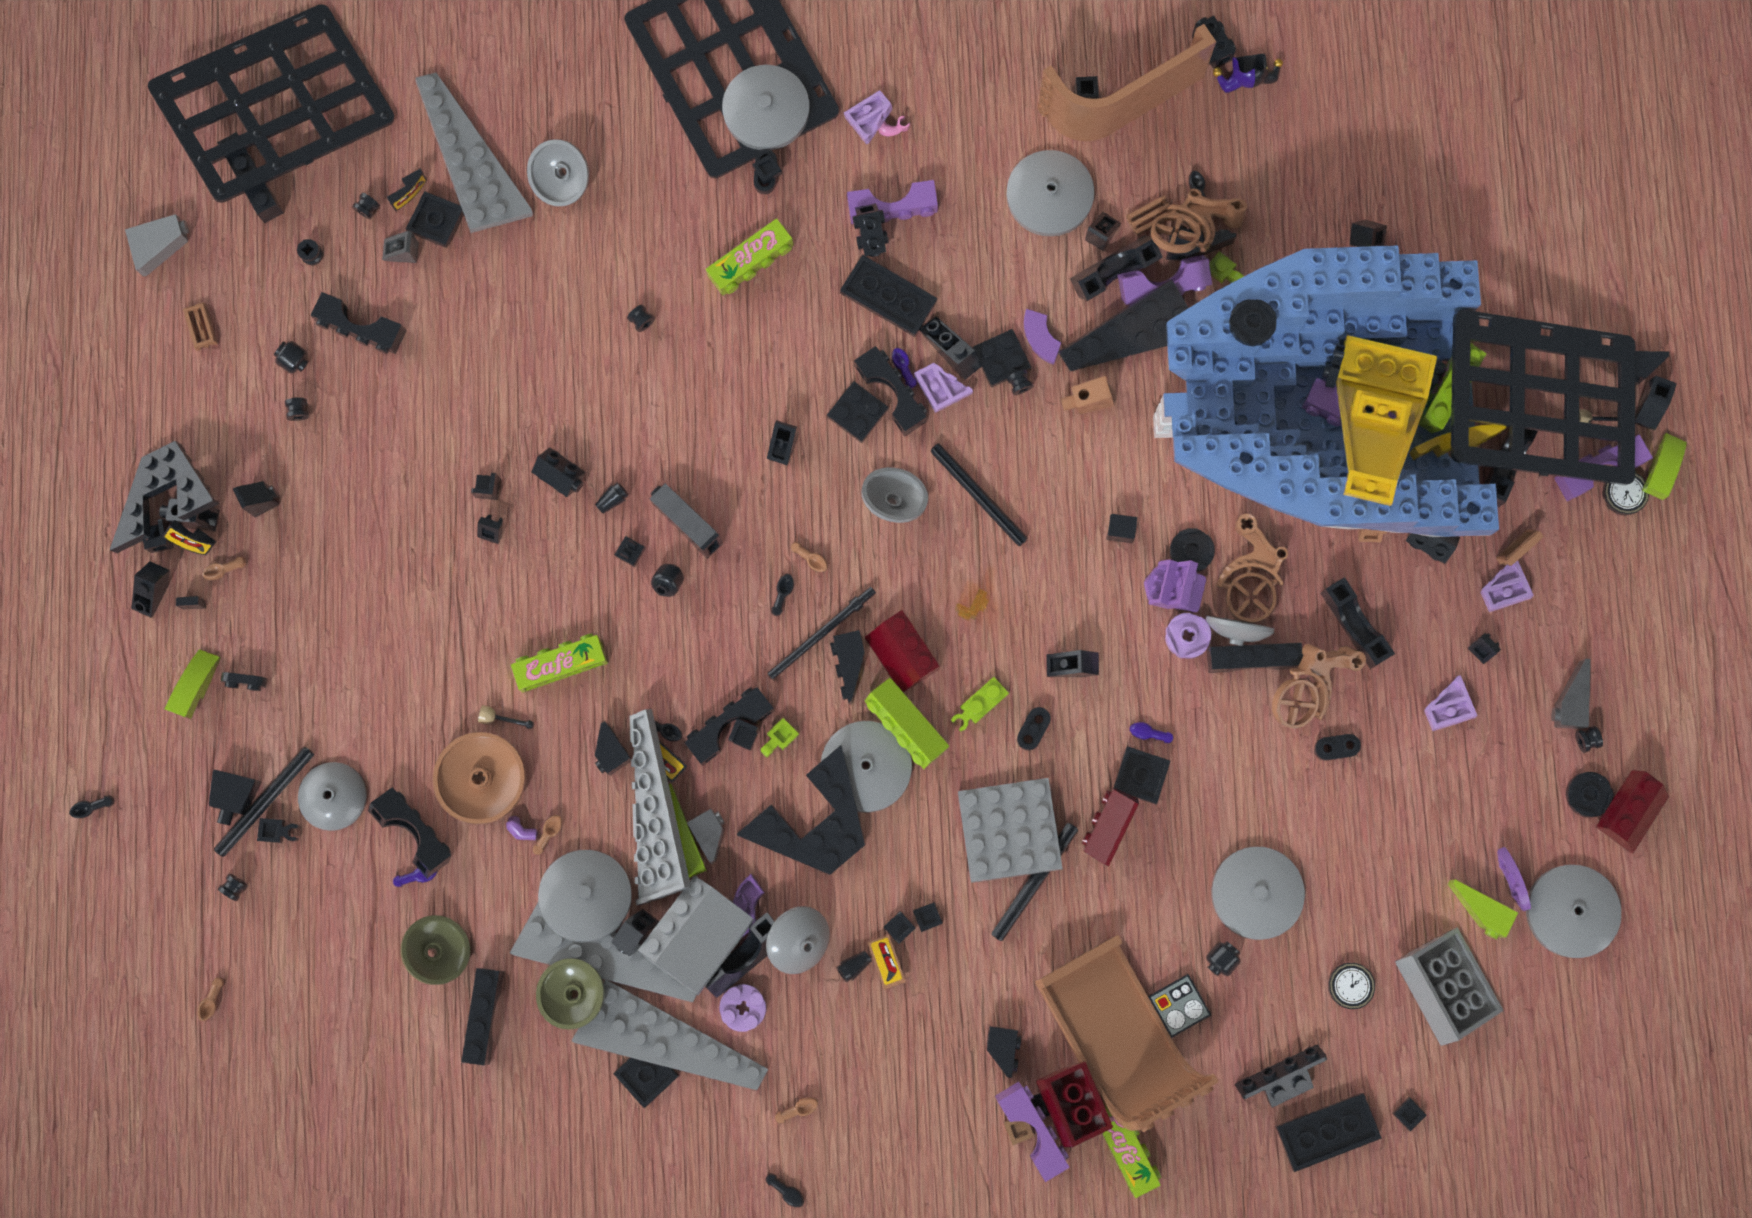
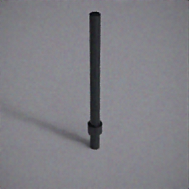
[767,586,876,680]

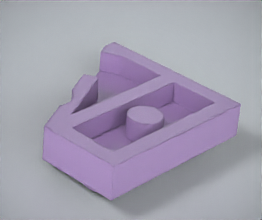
[844,90,892,145]
[914,363,973,413]
[1480,561,1534,612]
[1424,675,1477,731]

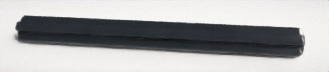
[931,443,1028,546]
[214,747,314,857]
[991,823,1078,941]

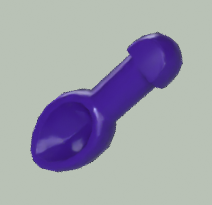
[892,348,917,388]
[1130,722,1174,743]
[393,868,437,887]

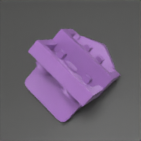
[1144,560,1206,613]

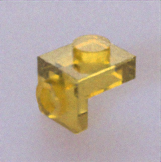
[955,588,989,620]

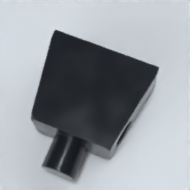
[159,499,220,532]
[209,769,262,826]

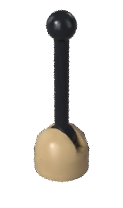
[1579,409,1618,423]
[478,705,534,729]

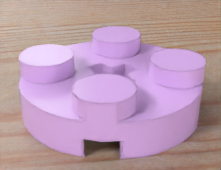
[1165,613,1211,659]
[719,984,766,1032]

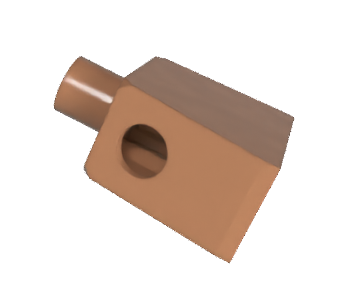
[1061,376,1114,414]

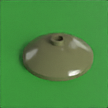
[400,915,470,985]
[536,958,605,1030]

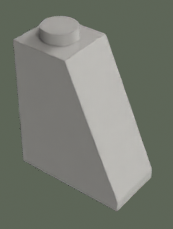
[125,214,189,277]

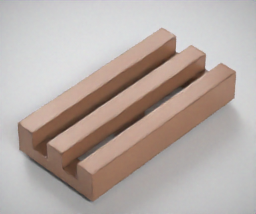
[1126,195,1170,236]
[183,302,218,351]
[1496,529,1544,566]

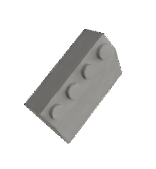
[638,875,754,995]
[1395,927,1504,1046]

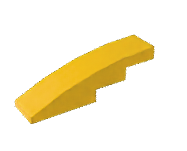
[1409,424,1506,461]

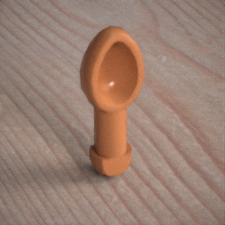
[791,542,828,572]
[202,557,246,580]
[532,815,562,855]
[197,977,224,1021]
[775,1097,818,1124]

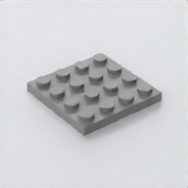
[958,778,1063,883]

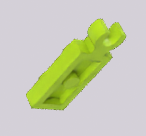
[951,677,1009,732]

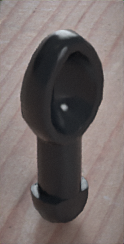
[1188,171,1206,197]
[771,574,794,616]
[654,720,682,741]
[69,795,114,819]
[765,1173,804,1208]

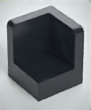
[1350,220,1387,247]
[471,473,500,500]
[1106,514,1137,543]
[143,519,174,553]
[728,719,760,751]
[883,911,916,944]

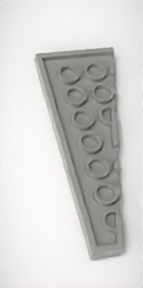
[415,73,533,233]
[630,709,691,905]
[510,902,697,1002]
[572,980,768,1090]

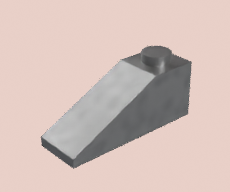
[1551,659,1591,729]

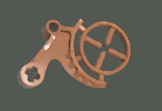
[1151,189,1247,253]
[1216,514,1288,623]
[1272,644,1366,728]

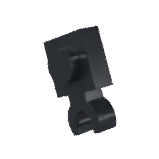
[1322,344,1345,388]
[257,818,300,843]

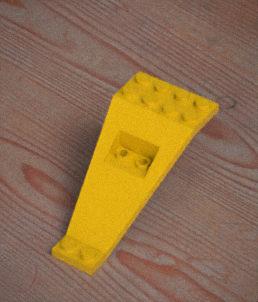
[1336,335,1437,506]

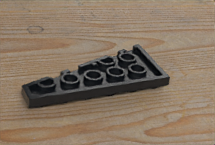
[1058,279,1189,371]

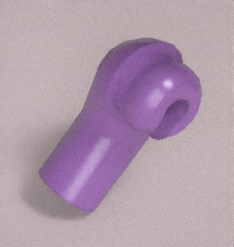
[506,816,538,840]

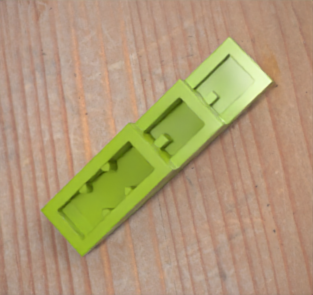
[668,783,706,878]

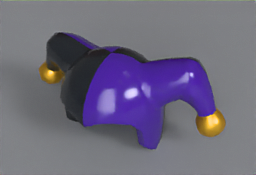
[1213,53,1283,93]

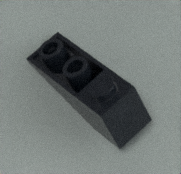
[1166,226,1237,261]
[920,316,982,380]
[830,630,865,705]

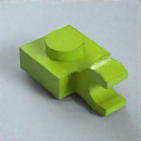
[1209,251,1244,283]
[760,718,799,758]

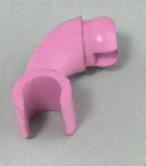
[878,116,910,137]

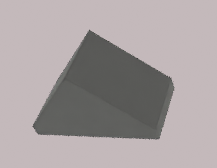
[382,231,419,263]

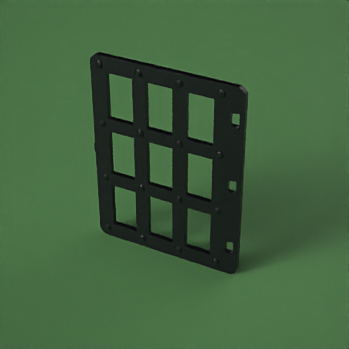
[624,0,839,179]
[148,4,395,203]
[1451,309,1636,485]

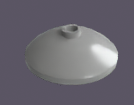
[527,139,589,206]
[861,467,928,523]
[1206,615,1275,646]
[298,762,367,831]
[766,906,830,974]

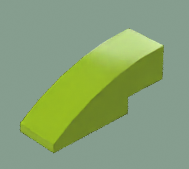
[1642,433,1687,500]
[165,649,221,719]

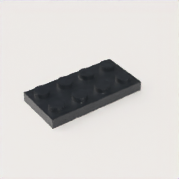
[840,255,938,337]
[1275,1093,1382,1172]

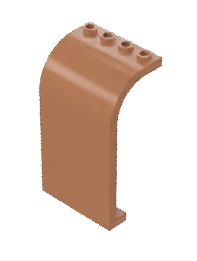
[1037,24,1216,141]
[1035,935,1219,1132]

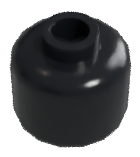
[274,341,309,374]
[651,564,684,597]
[1206,941,1241,976]

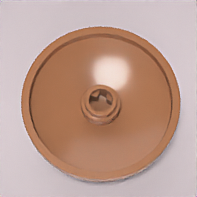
[433,732,526,824]

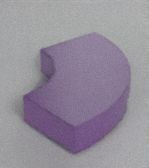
[1024,309,1061,365]
[1497,847,1531,911]
[733,874,764,937]

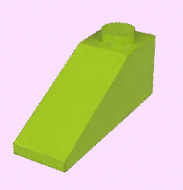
[1447,880,1518,940]

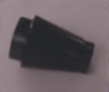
[595,482,629,514]
[836,951,872,983]

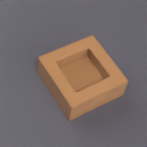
[1004,1120,1034,1145]

